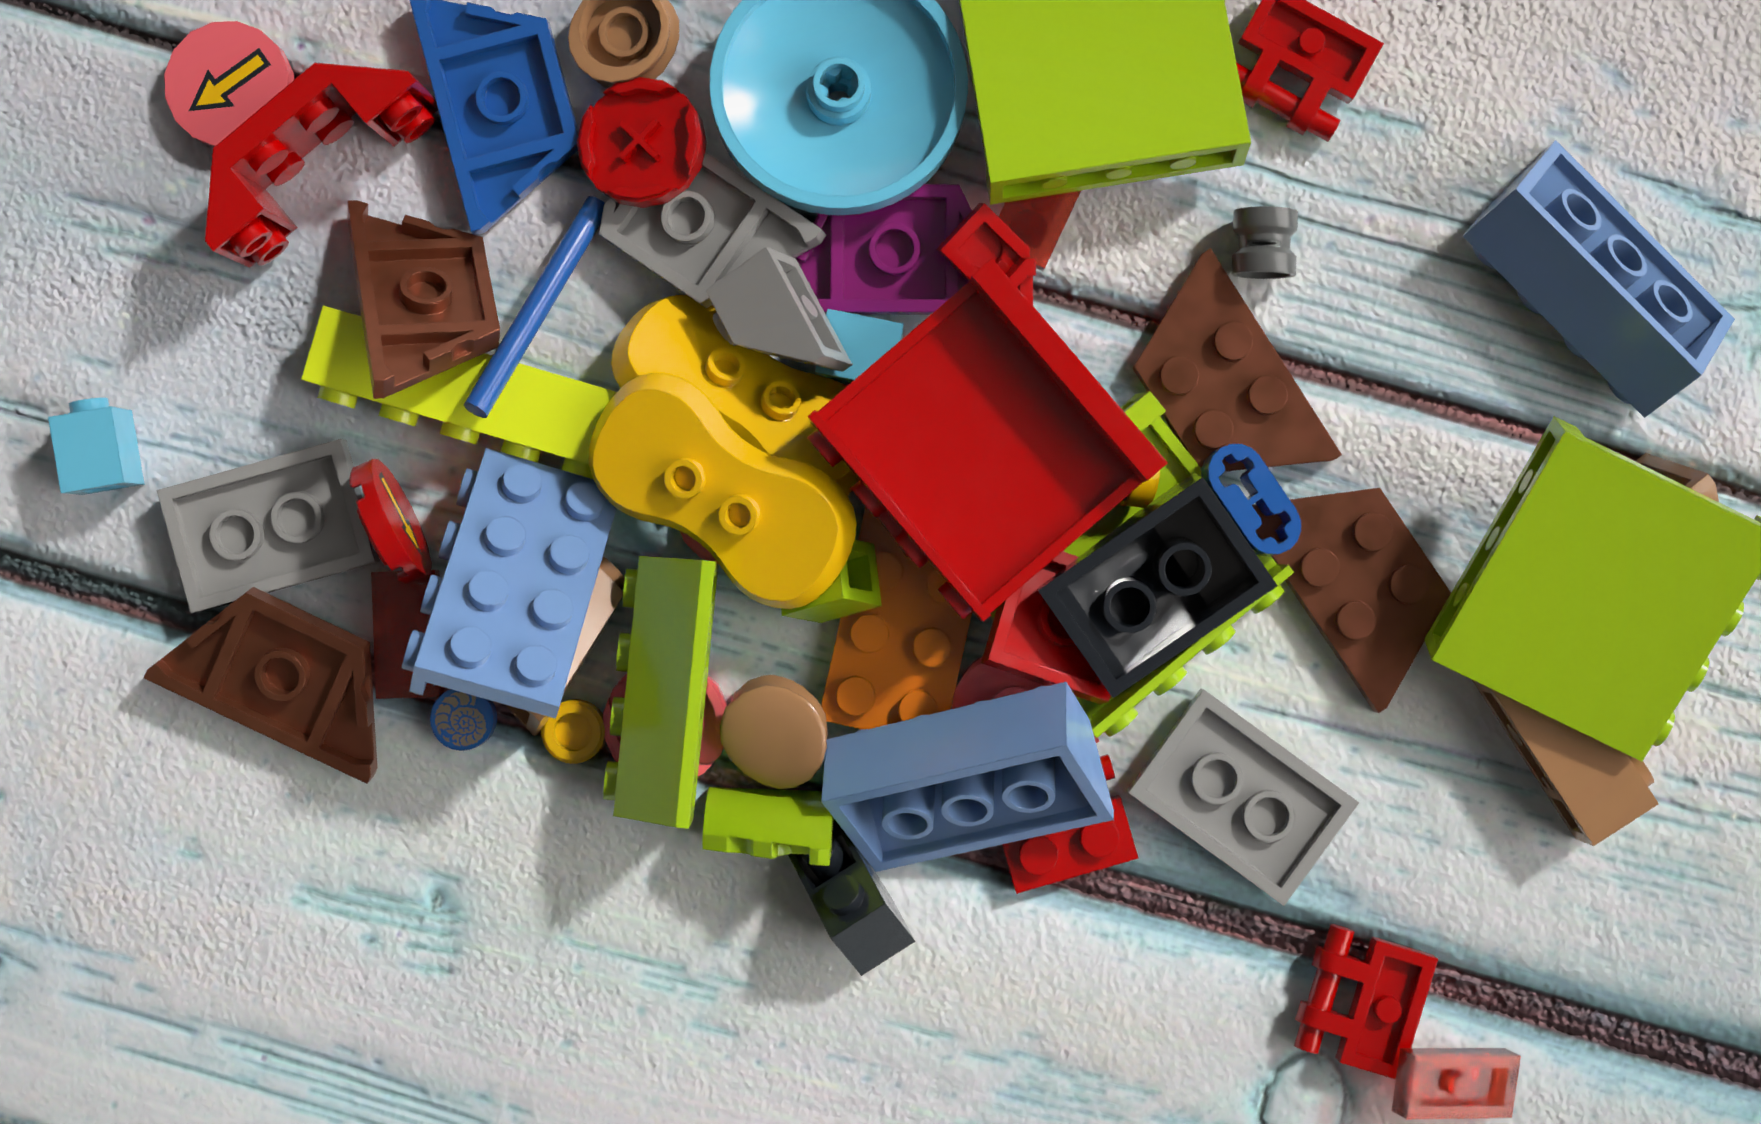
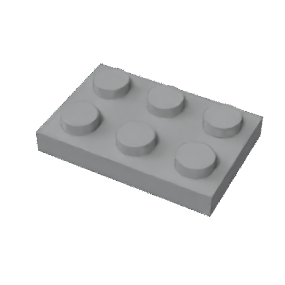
[156,439,380,613]
[1126,688,1359,906]

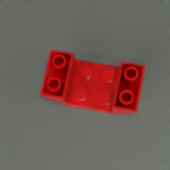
[205,63,438,268]

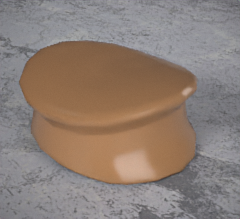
[568,0,679,88]
[720,675,828,789]

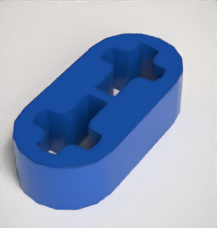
[1201,444,1301,556]

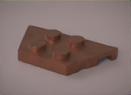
[347,200,500,399]
[1132,248,1342,472]
[1252,488,1451,713]
[144,587,378,784]

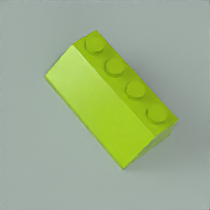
[603,556,719,829]

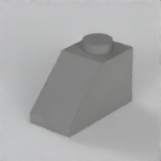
[706,247,853,372]

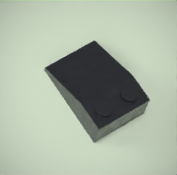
[1037,472,1278,698]

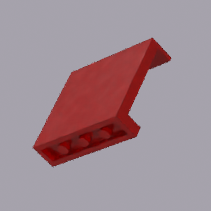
[807,259,1168,622]

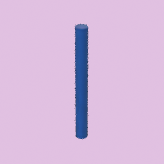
[464,196,605,418]

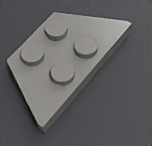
[599,152,826,308]

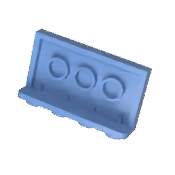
[402,448,616,719]

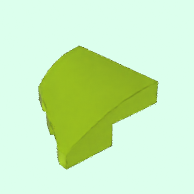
[702,787,834,866]

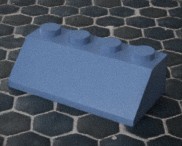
[1463,140,1735,418]
[821,682,1114,872]

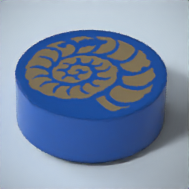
[430,689,497,751]

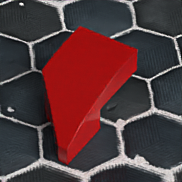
[936,203,1036,305]

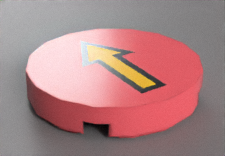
[164,21,294,147]

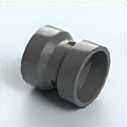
[1231,206,1298,279]

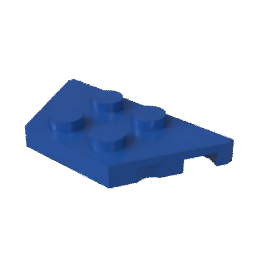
[410,0,579,235]

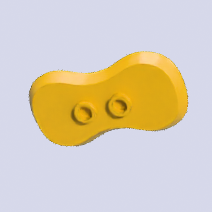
[611,295,859,495]
[588,373,857,609]

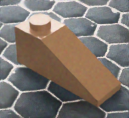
[1472,680,1659,846]

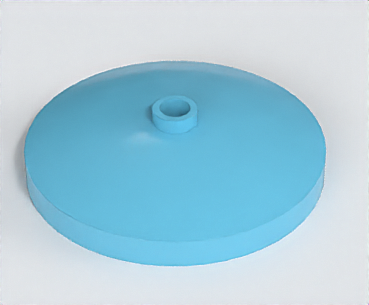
[709,0,968,215]

